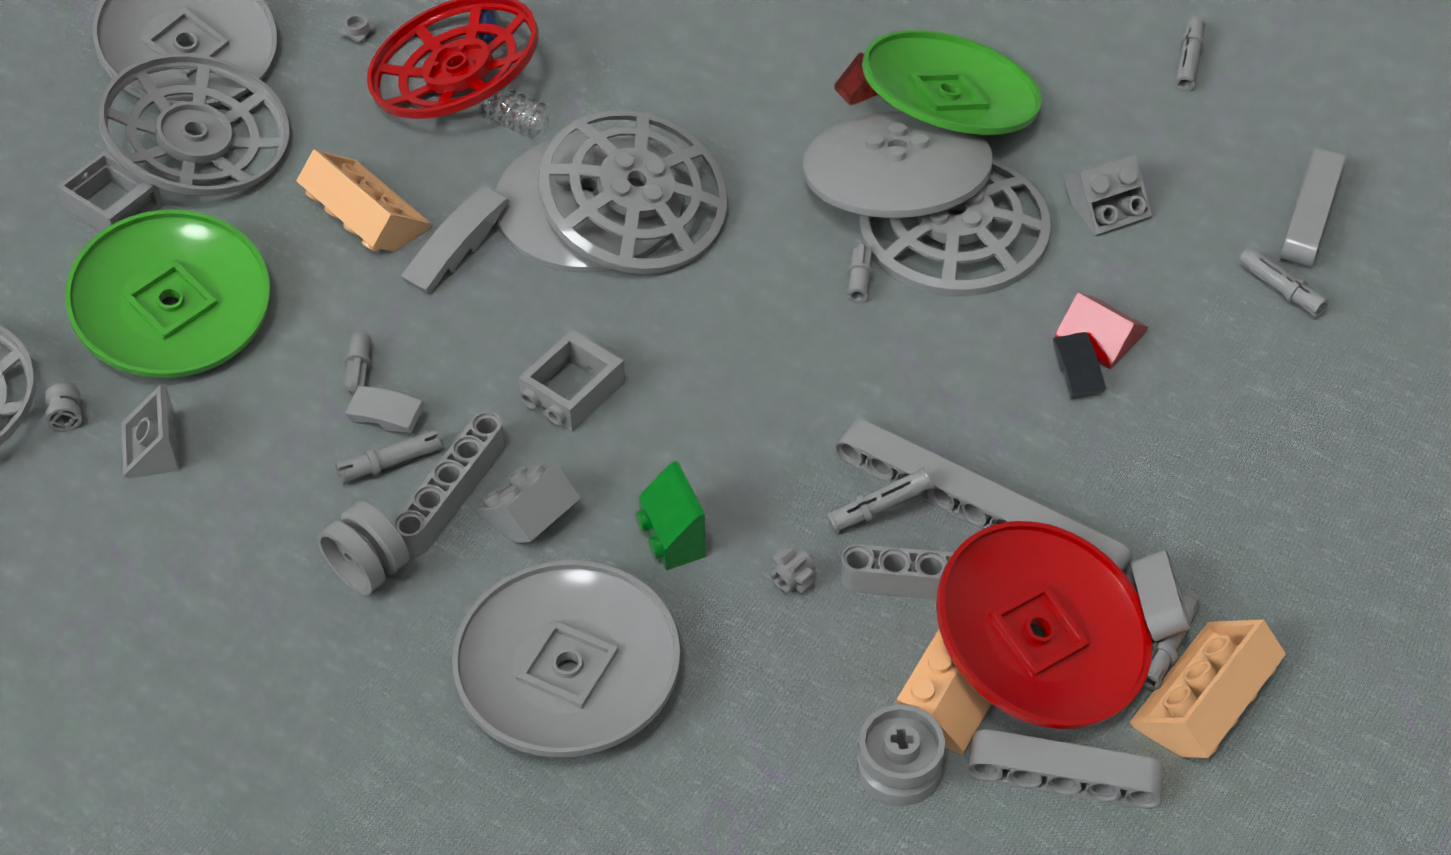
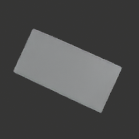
[345,386,425,432]

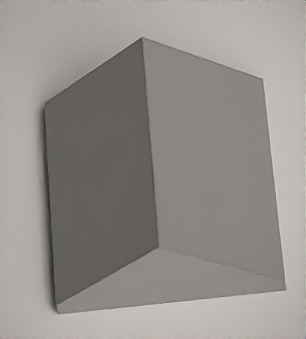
[121,385,179,479]

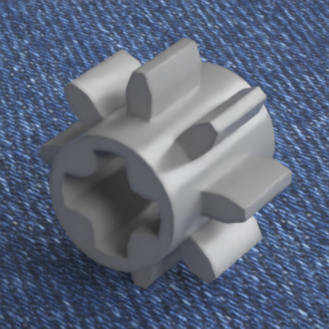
[770,548,815,593]

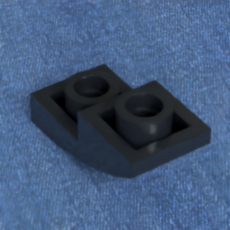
[1052,332,1106,398]

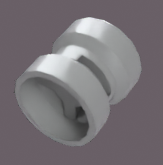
[45,383,82,431]

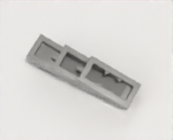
[401,186,509,295]

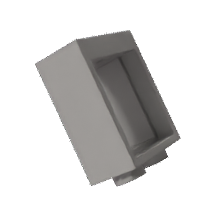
[57,151,163,231]
[518,329,625,432]

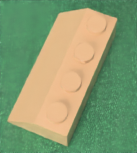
[296,149,432,252]
[1130,620,1286,758]
[896,629,992,756]

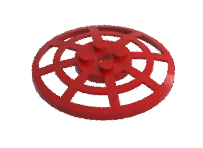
[367,0,539,119]

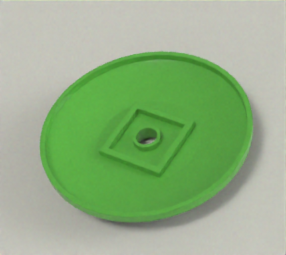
[862,30,1042,135]
[65,209,270,378]

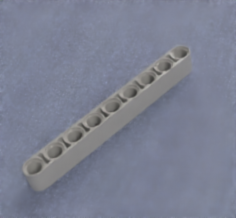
[835,419,1132,572]

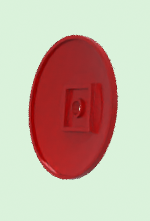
[936,521,1152,729]

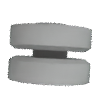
[316,501,410,595]
[856,704,945,807]

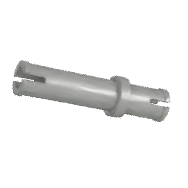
[1175,16,1206,91]
[1239,247,1329,317]
[335,429,442,484]
[827,467,934,534]
[1142,591,1201,690]

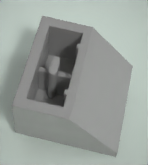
[1063,155,1152,235]
[476,464,581,543]

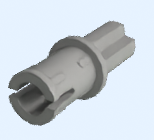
[847,243,873,303]
[344,332,372,394]

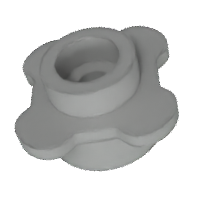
[340,14,375,42]

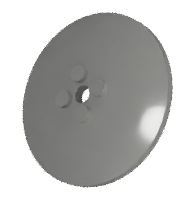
[92,0,277,107]
[803,111,992,218]
[495,133,683,272]
[452,560,680,757]

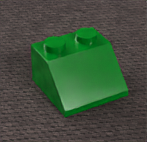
[635,460,706,571]

